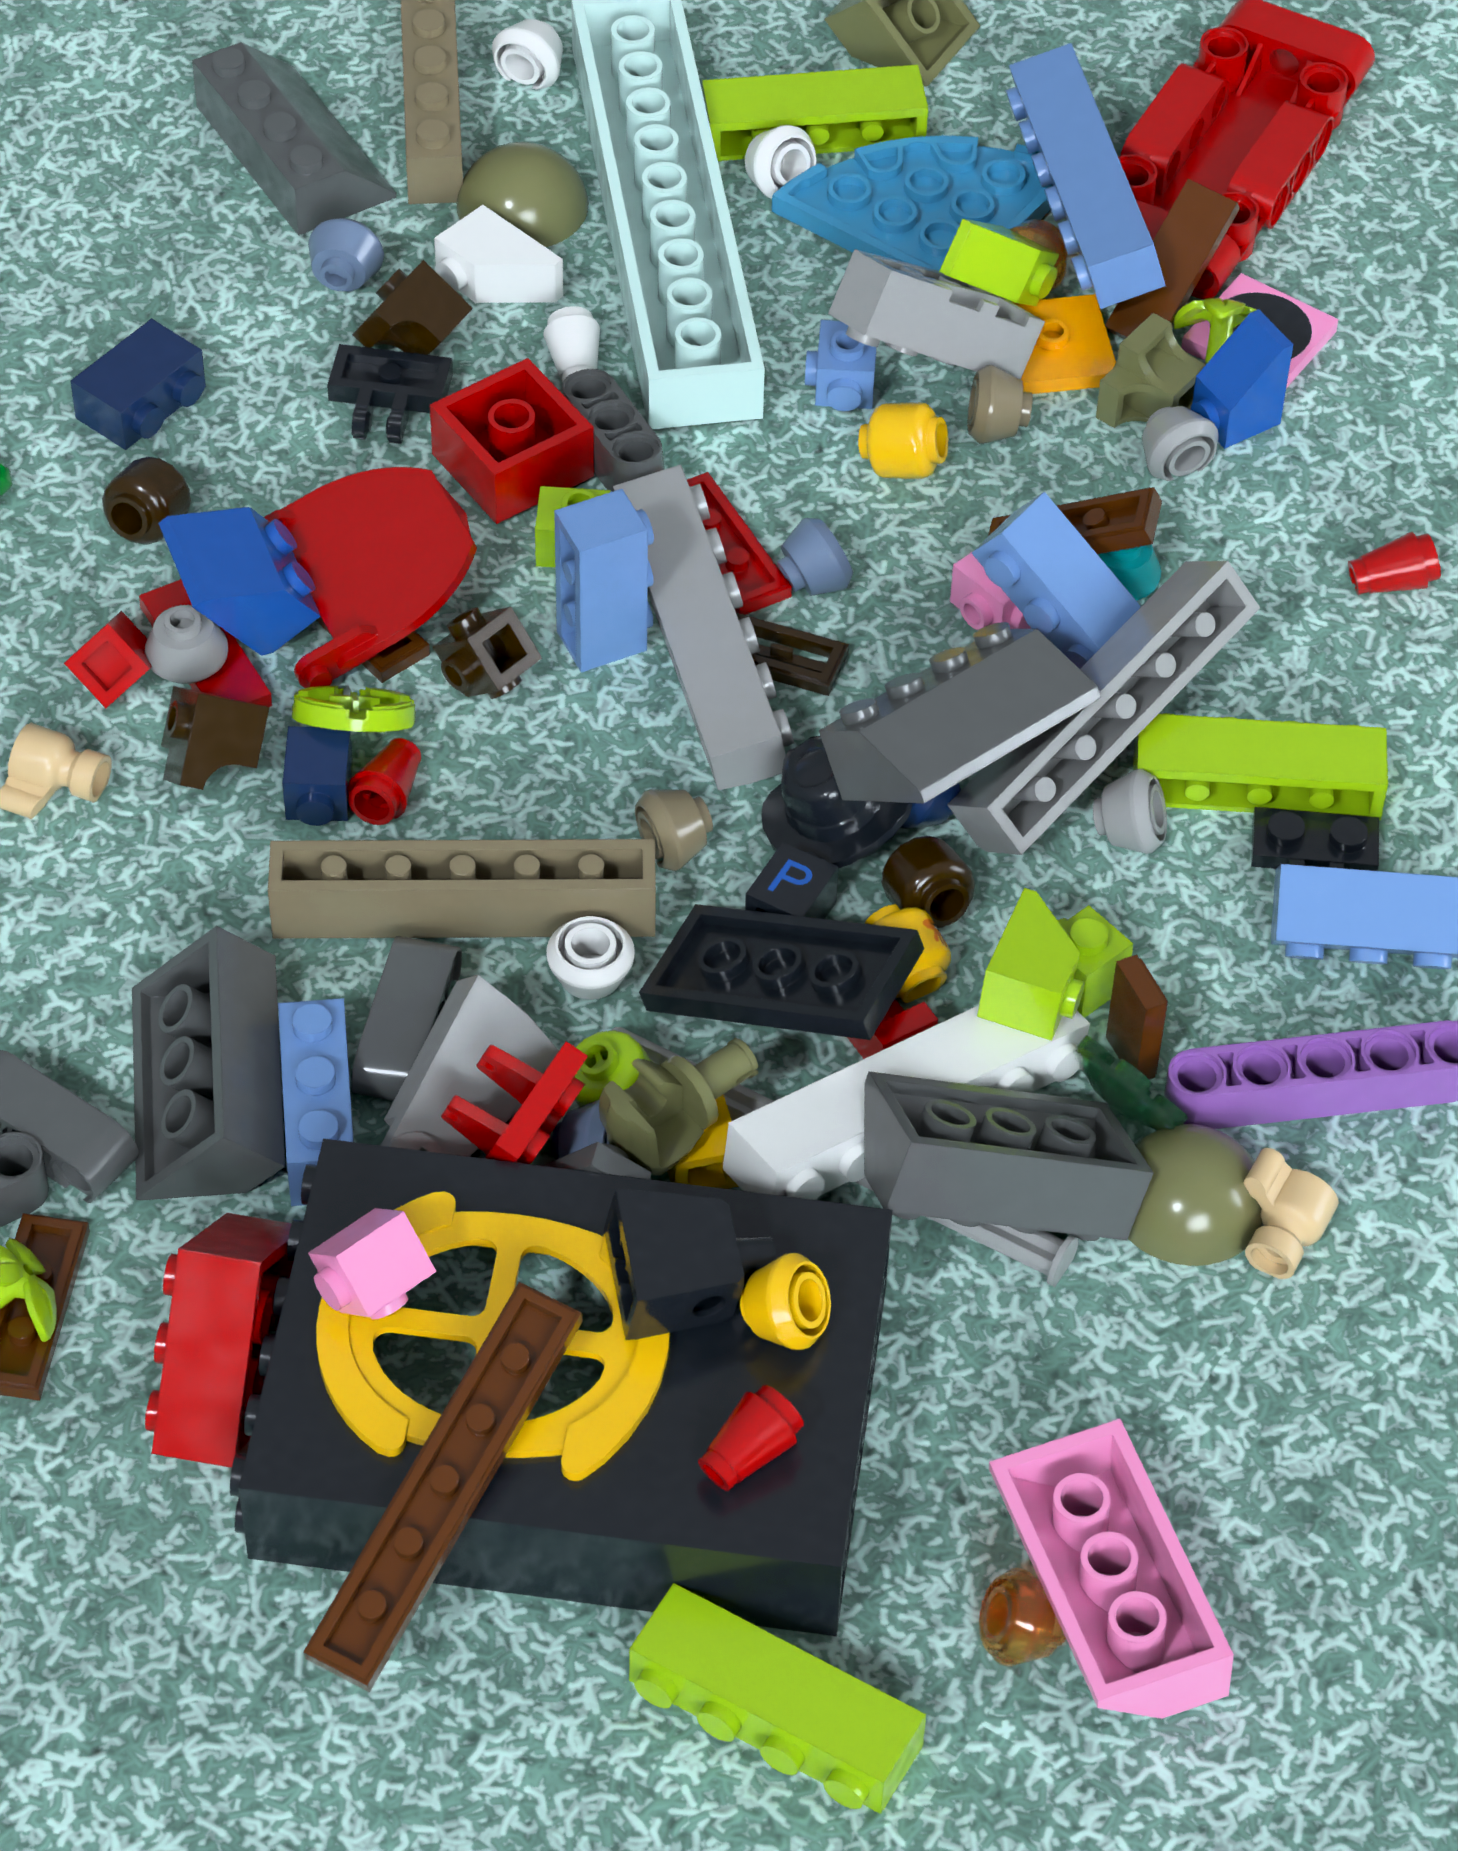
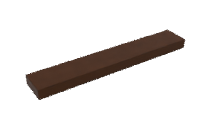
[303,1282,583,1693]

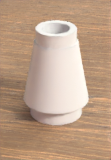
[543,306,600,384]

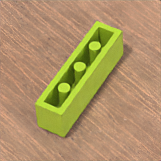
[702,65,928,161]
[1133,713,1388,821]
[629,1583,926,1814]

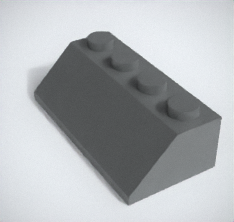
[192,42,396,236]
[819,622,1101,803]
[132,926,285,1201]
[864,1071,1154,1241]

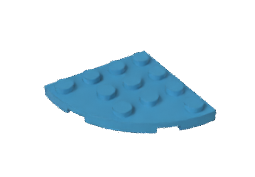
[772,135,1052,271]

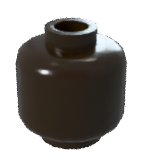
[102,457,191,545]
[881,836,975,928]

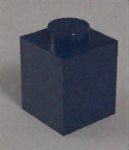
[282,726,353,826]

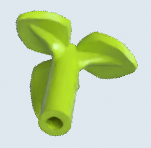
[1174,298,1256,364]
[0,1237,57,1342]

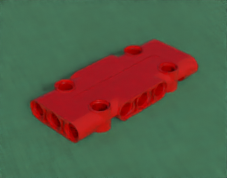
[1118,0,1375,300]

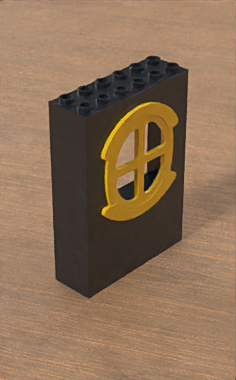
[230,1138,893,1636]

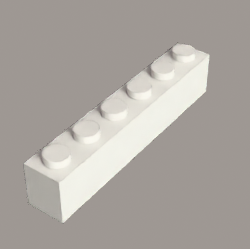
[723,1005,1090,1200]

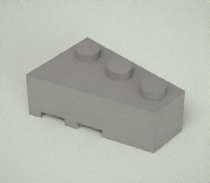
[828,249,1045,379]

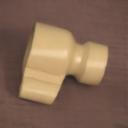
[0,723,112,819]
[1244,1148,1339,1279]

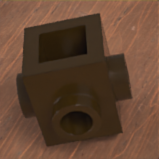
[433,607,542,699]

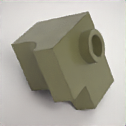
[1096,313,1206,428]

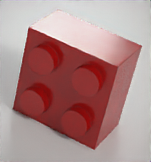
[430,358,594,524]

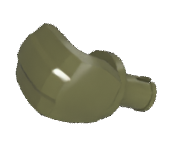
[599,1038,759,1176]

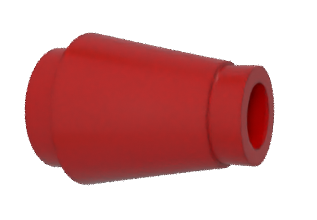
[1348,531,1441,595]
[348,738,422,825]
[698,1385,804,1491]

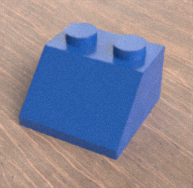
[158,507,321,656]

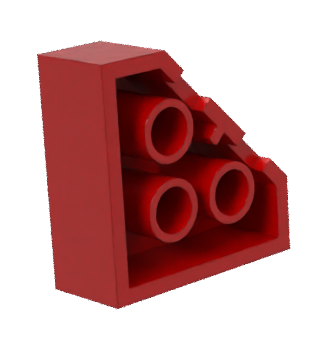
[145,1213,293,1468]

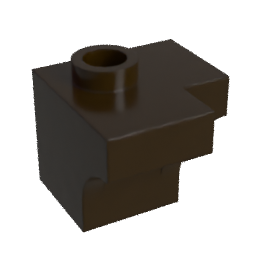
[352,260,473,355]
[161,686,269,790]

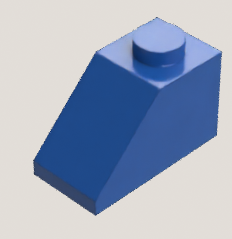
[1190,309,1293,449]

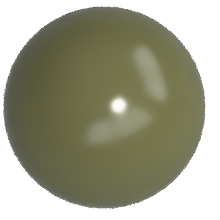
[457,142,589,247]
[1128,1124,1264,1266]

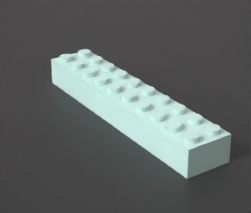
[572,0,765,429]

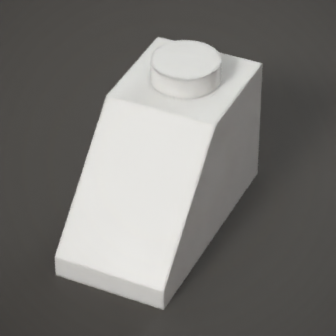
[434,205,563,303]

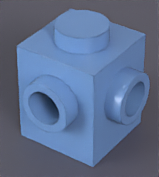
[805,320,877,411]

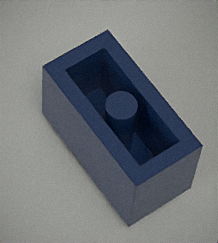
[70,318,206,450]

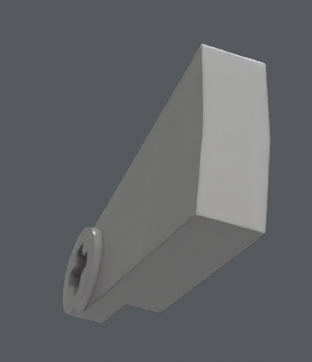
[381,975,559,1157]

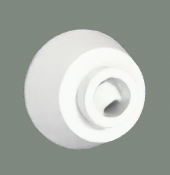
[492,19,563,90]
[745,125,816,199]
[546,916,635,1000]

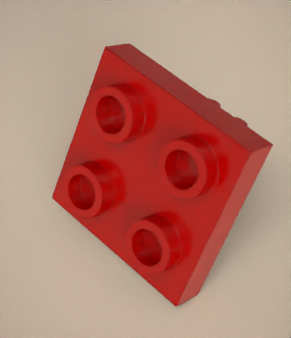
[441,1041,588,1164]

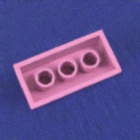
[989,1419,1234,1719]

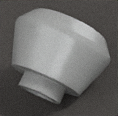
[1142,406,1219,481]
[145,605,229,684]
[1093,769,1167,854]

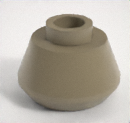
[967,365,1033,444]
[635,789,713,871]

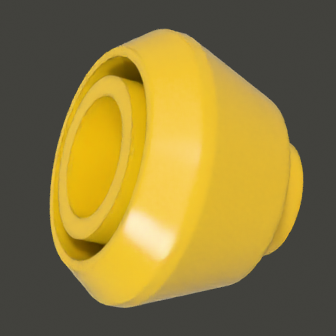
[740,1253,831,1350]

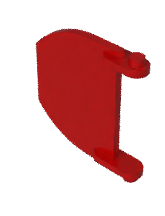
[264,467,477,688]

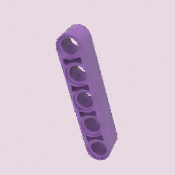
[1163,1020,1458,1129]

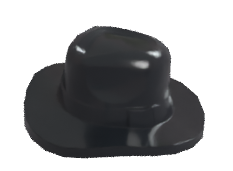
[761,736,913,868]

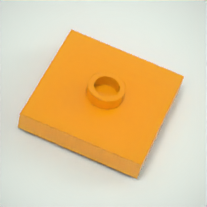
[1012,294,1116,394]

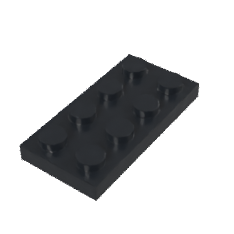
[639,904,924,1040]

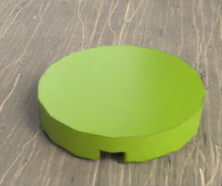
[292,686,416,732]

